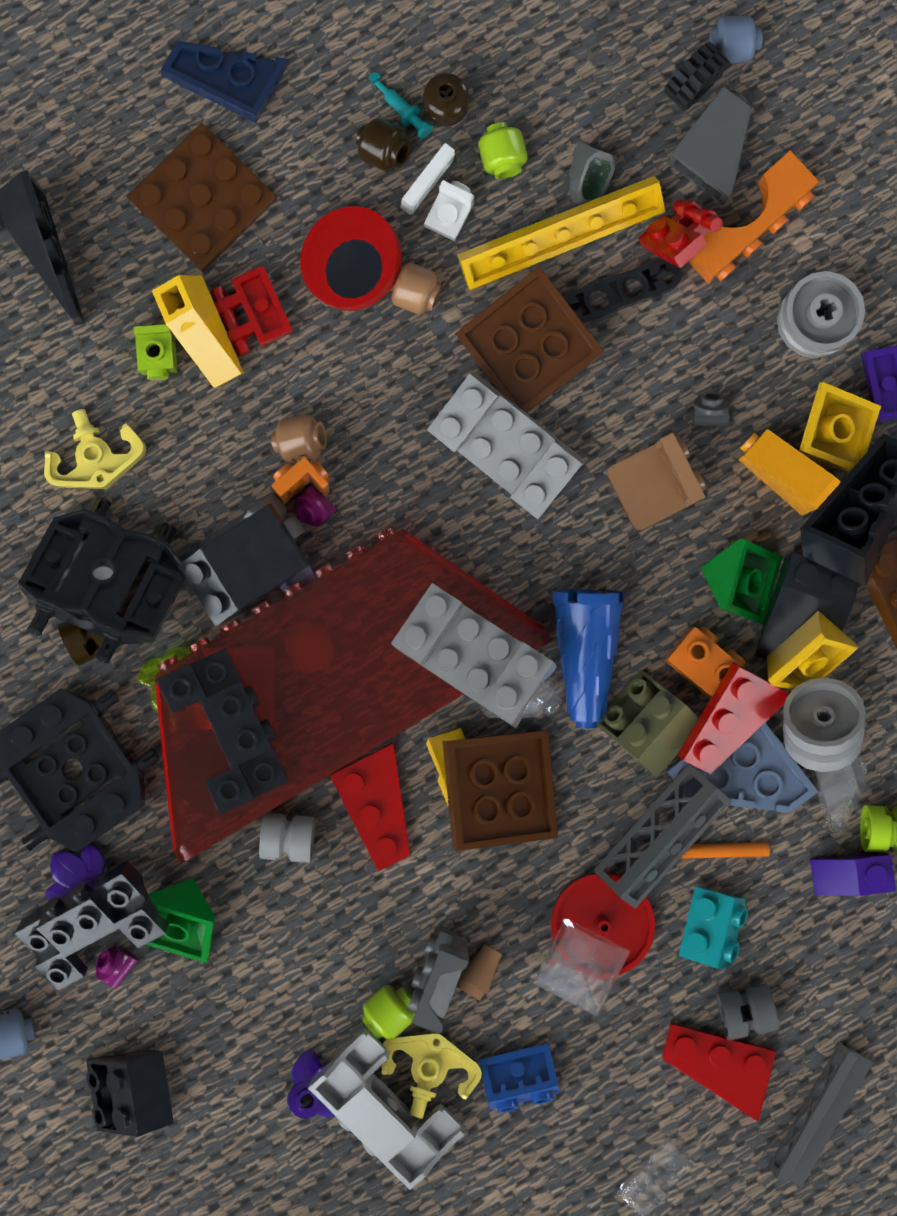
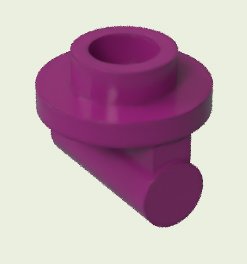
[295,485,338,526]
[95,946,138,989]

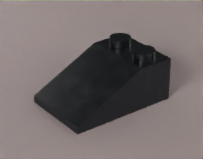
[178,503,309,626]
[754,552,859,660]

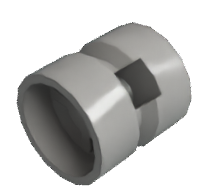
[259,812,315,863]

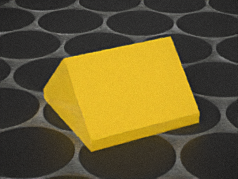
[799,382,881,472]
[767,611,859,690]

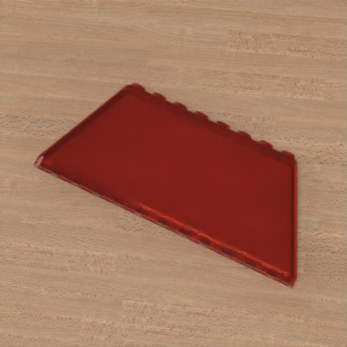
[154,527,552,864]

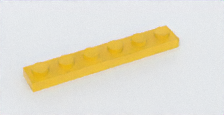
[457,176,665,290]

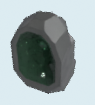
[568,141,617,205]

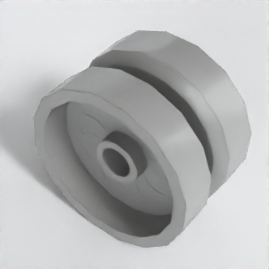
[777,271,865,359]
[783,678,866,772]

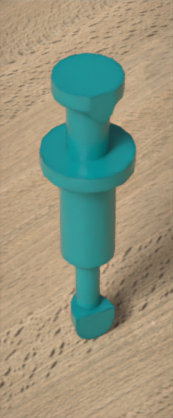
[369,72,433,139]

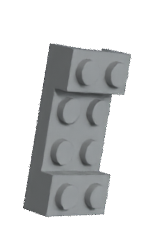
[427,372,585,519]
[391,583,557,728]

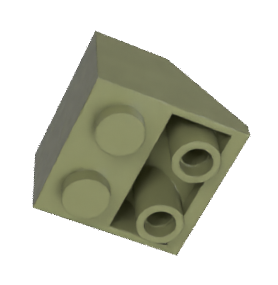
[597,670,699,778]

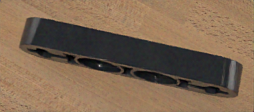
[562,259,682,324]

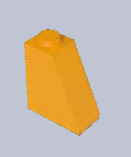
[738,429,841,515]

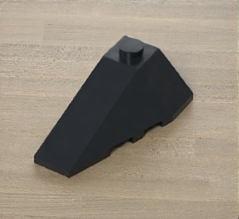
[0,170,85,325]

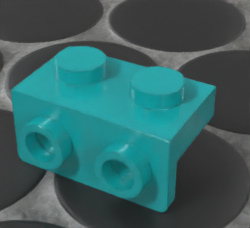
[678,886,748,969]

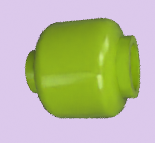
[478,122,528,179]
[361,985,414,1040]

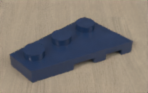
[161,41,288,123]

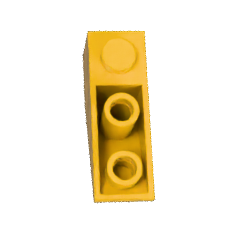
[152,275,244,388]

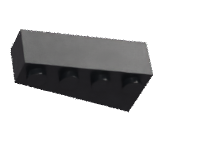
[800,434,897,586]

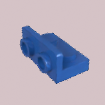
[479,1043,560,1113]

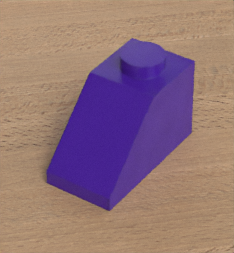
[810,852,896,896]

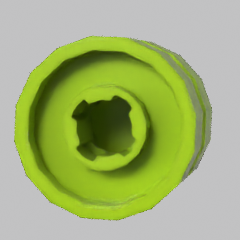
[860,805,897,853]

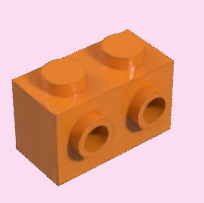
[663,626,746,699]

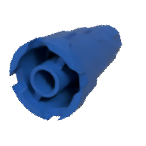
[552,589,624,729]

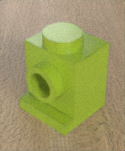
[133,324,178,380]

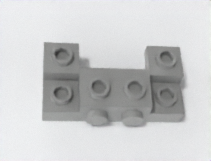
[308,1027,466,1190]

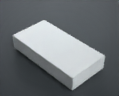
[400,143,455,215]

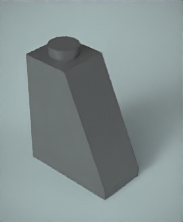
[668,86,752,205]

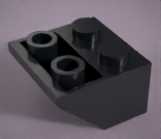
[86,1049,174,1137]

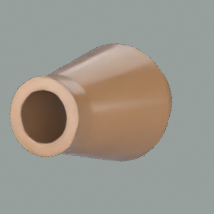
[456,944,502,1001]

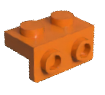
[271,457,330,504]

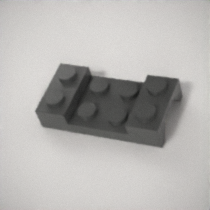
[408,926,469,1035]

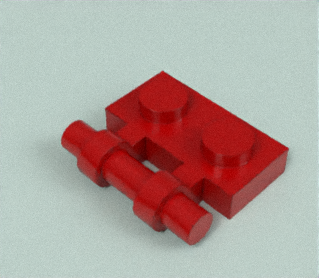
[638,199,723,268]
[210,265,293,357]

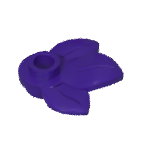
[45,843,106,900]
[287,1048,335,1119]

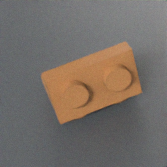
[606,433,706,531]

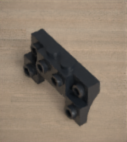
[156,648,289,815]
[15,860,169,991]

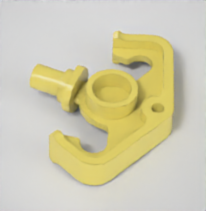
[44,409,146,489]
[381,1033,482,1119]

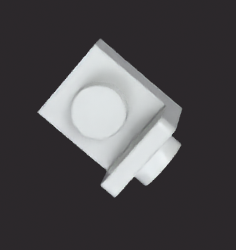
[424,180,474,242]

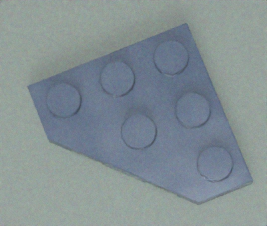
[666,723,818,814]

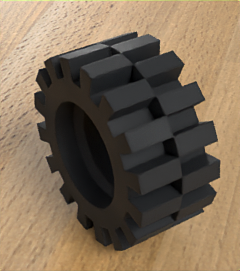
[664,41,730,111]

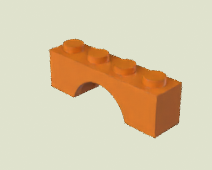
[688,150,819,284]

